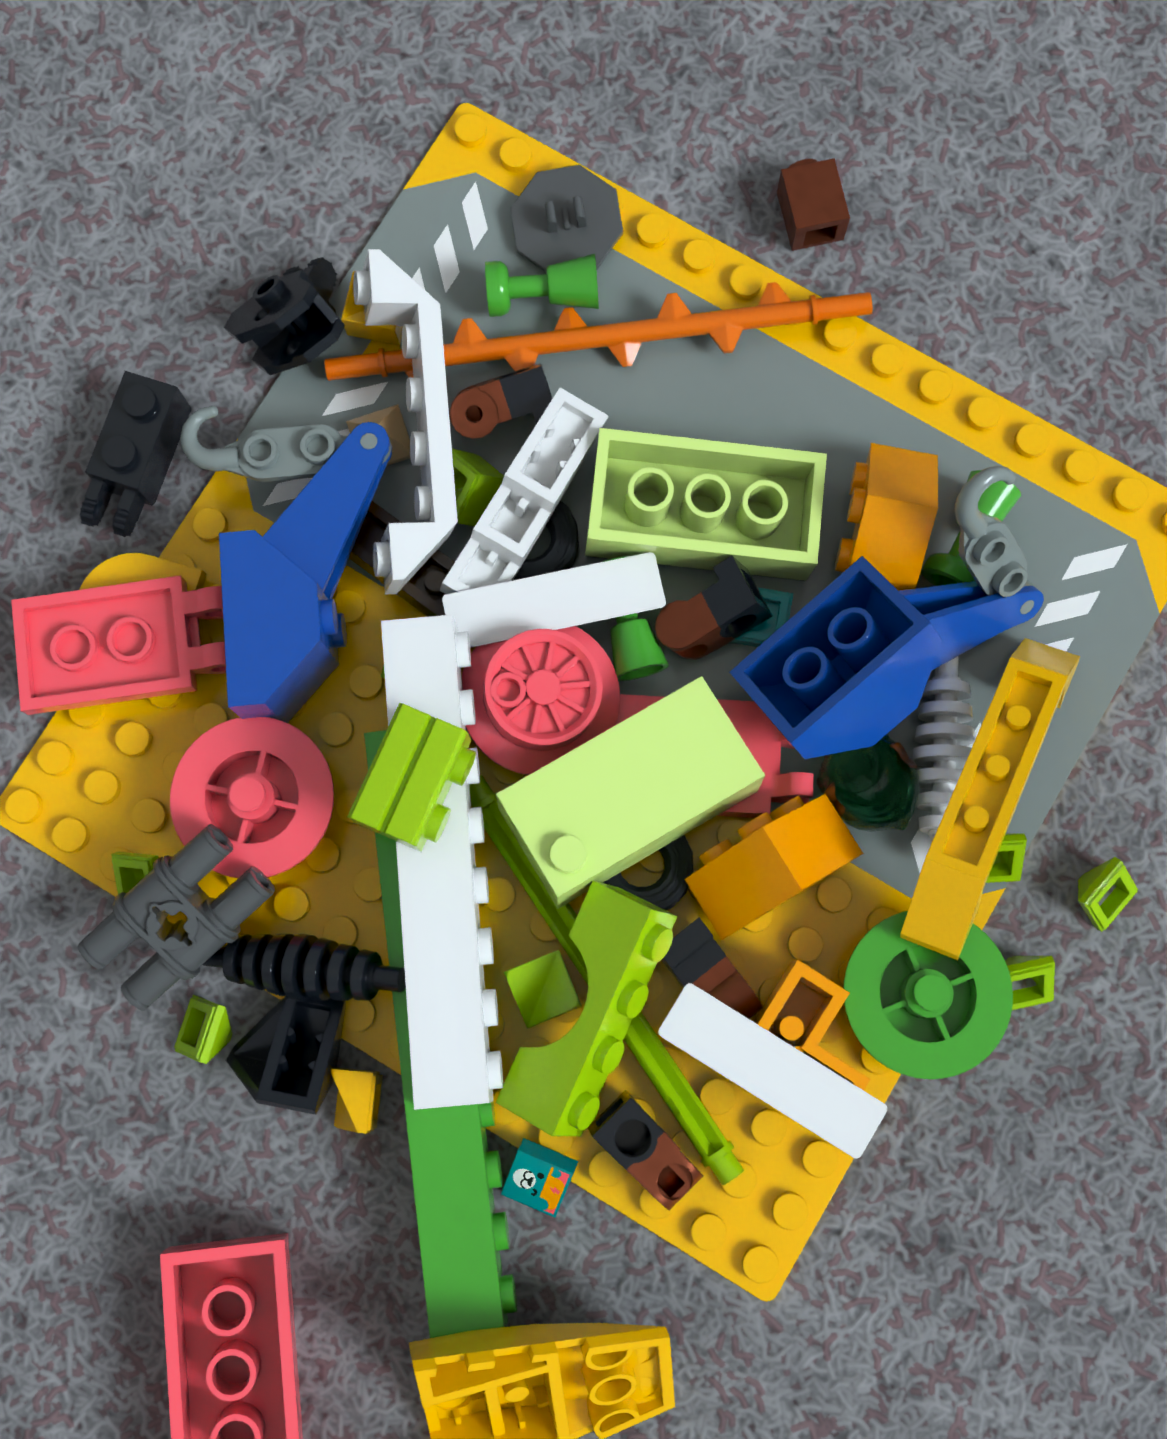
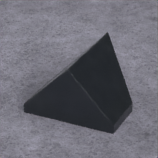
[226,996,346,1115]

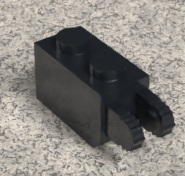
[79,371,192,537]

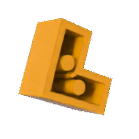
[835,443,938,591]
[684,793,864,940]
[754,959,871,1090]

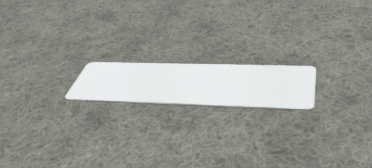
[442,552,666,648]
[658,983,887,1159]

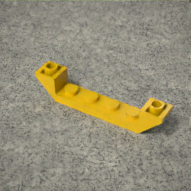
[900,638,1080,960]

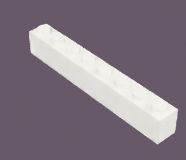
[381,614,503,1110]

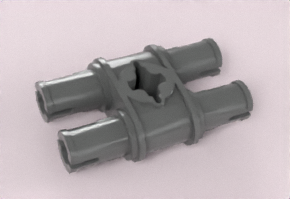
[78,824,275,1011]

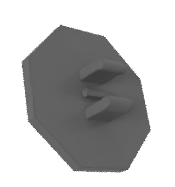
[510,165,623,272]

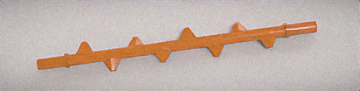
[324,282,873,381]

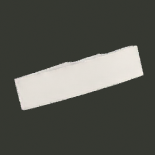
[440,387,608,594]

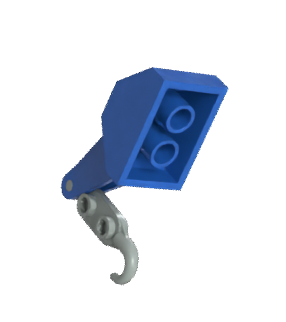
[180,406,392,723]
[729,466,1044,759]

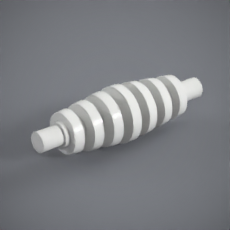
[912,656,976,843]

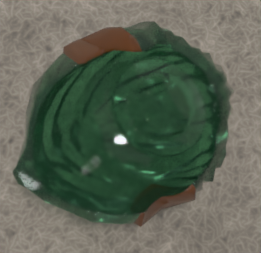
[816,735,920,832]

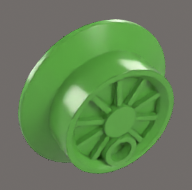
[843,911,1013,1079]

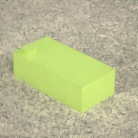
[585,428,827,581]
[496,676,765,909]

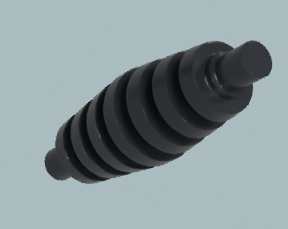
[202,934,406,1001]

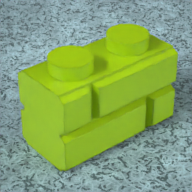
[347,703,476,852]

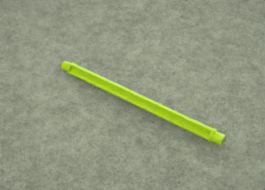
[470,775,744,1185]

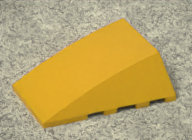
[409,1323,675,1439]

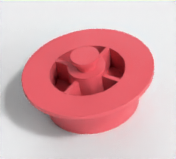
[462,626,620,775]
[170,717,334,878]

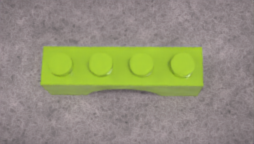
[496,880,677,1136]

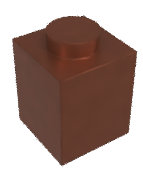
[777,158,850,251]

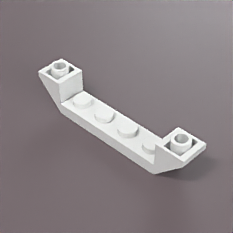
[353,249,458,595]

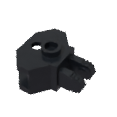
[224,257,345,375]

